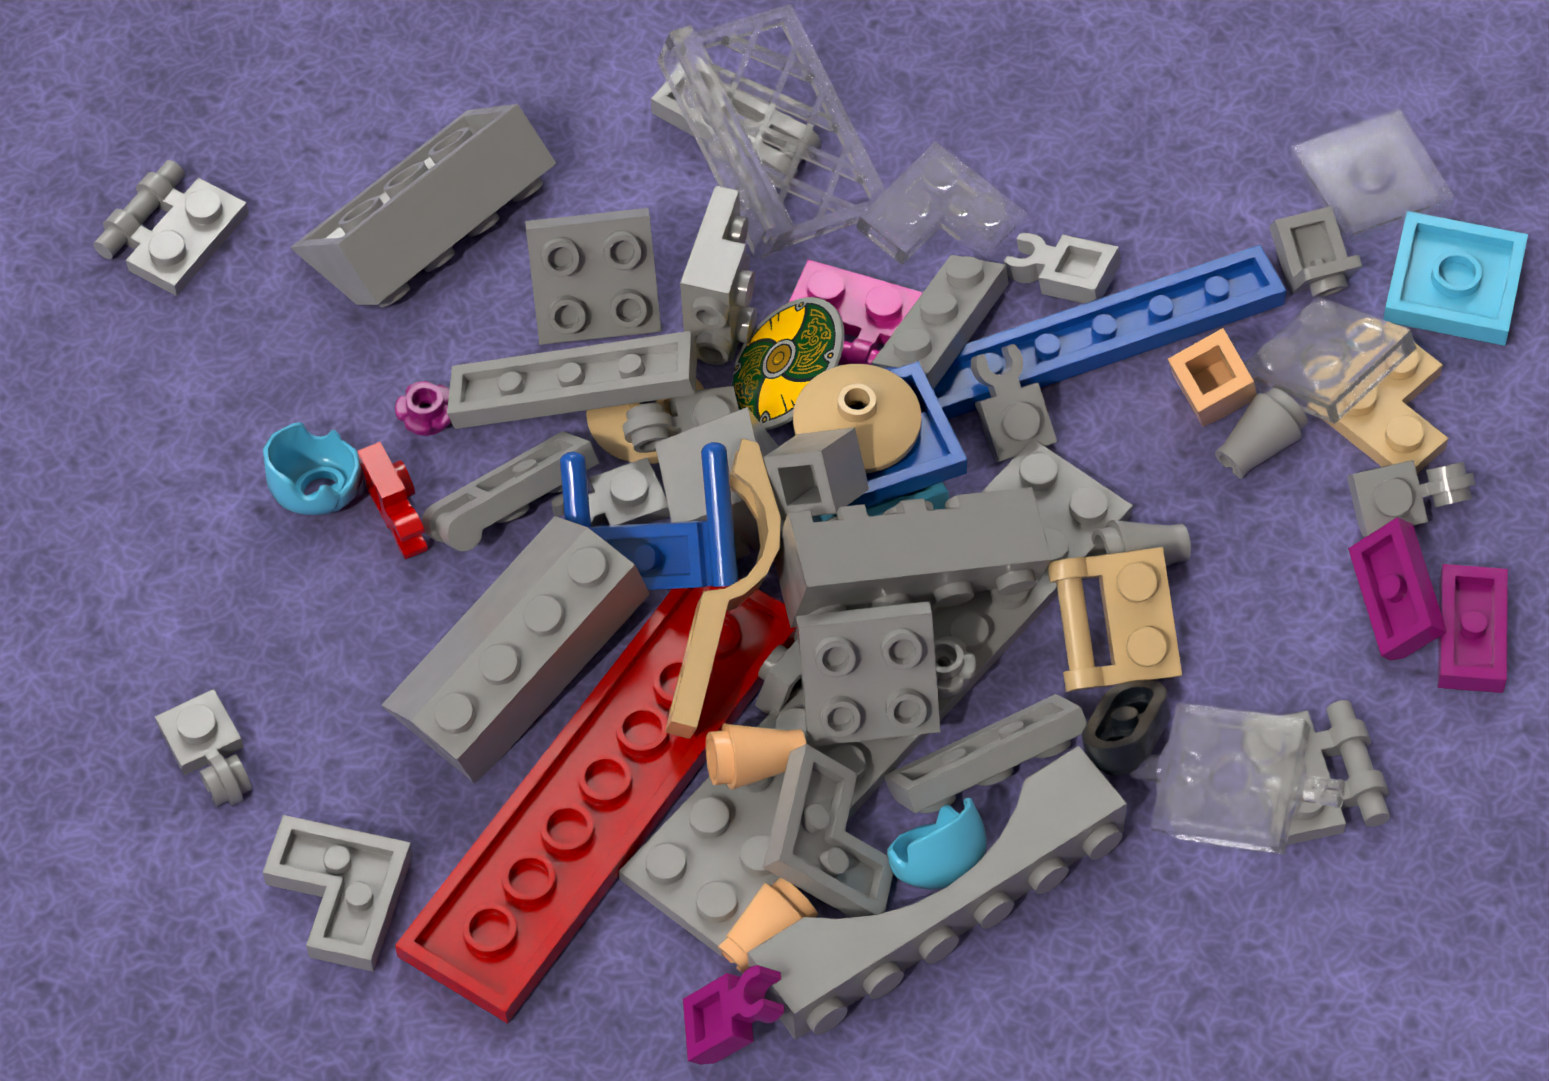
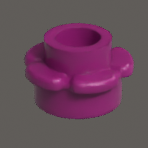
[395,381,451,436]

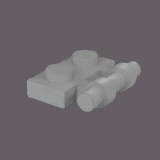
[93,160,249,296]
[1243,700,1390,846]

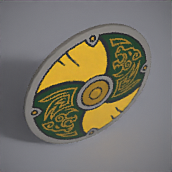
[732,297,844,430]

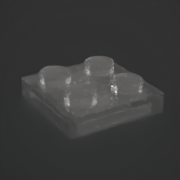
[1244,296,1416,424]

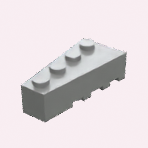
[774,487,1051,628]

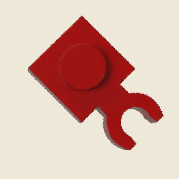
[357,442,428,560]

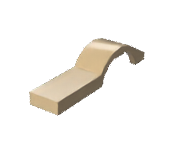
[665,439,781,739]

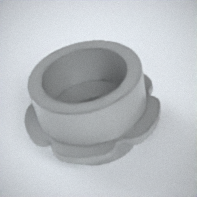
[934,635,976,698]

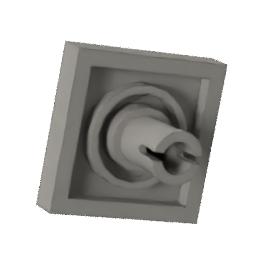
[525,208,661,345]
[796,601,941,747]

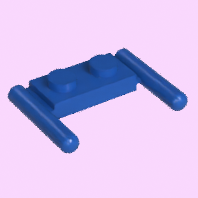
[560,442,738,590]

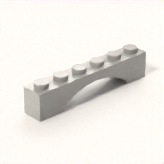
[747,746,1127,1040]

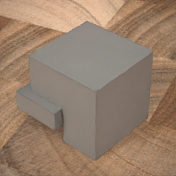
[655,407,786,559]

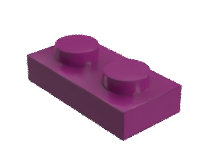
[1348,517,1447,660]
[1437,564,1508,693]

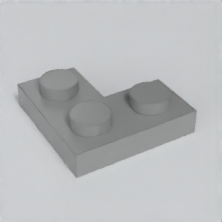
[763,744,893,917]
[262,815,413,972]

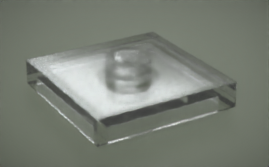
[1291,109,1455,246]

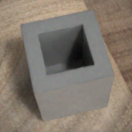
[764,427,869,519]

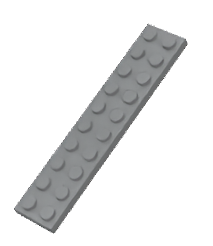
[619,441,1133,957]

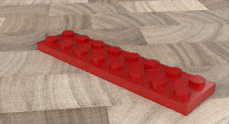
[395,578,797,1024]

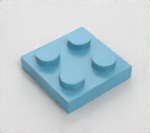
[1383,211,1528,346]

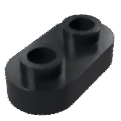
[1082,680,1171,775]

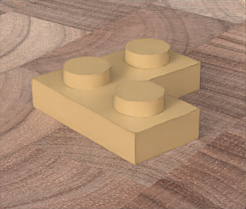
[1311,328,1448,473]

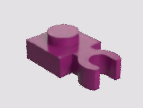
[683,965,784,1065]

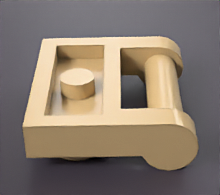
[1048,547,1182,692]

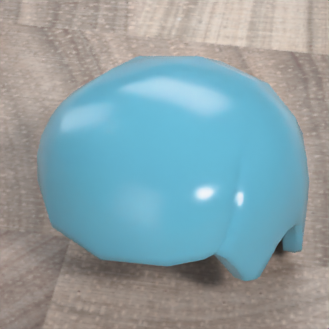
[263,422,363,515]
[887,798,987,890]

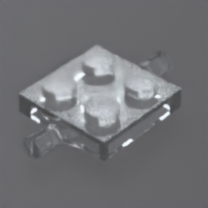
[1120,703,1345,854]

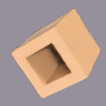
[1168,328,1257,427]

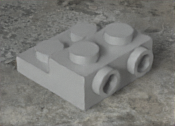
[680,186,757,365]

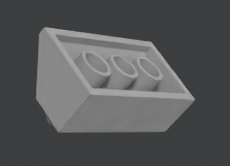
[291,104,557,308]
[381,516,650,784]

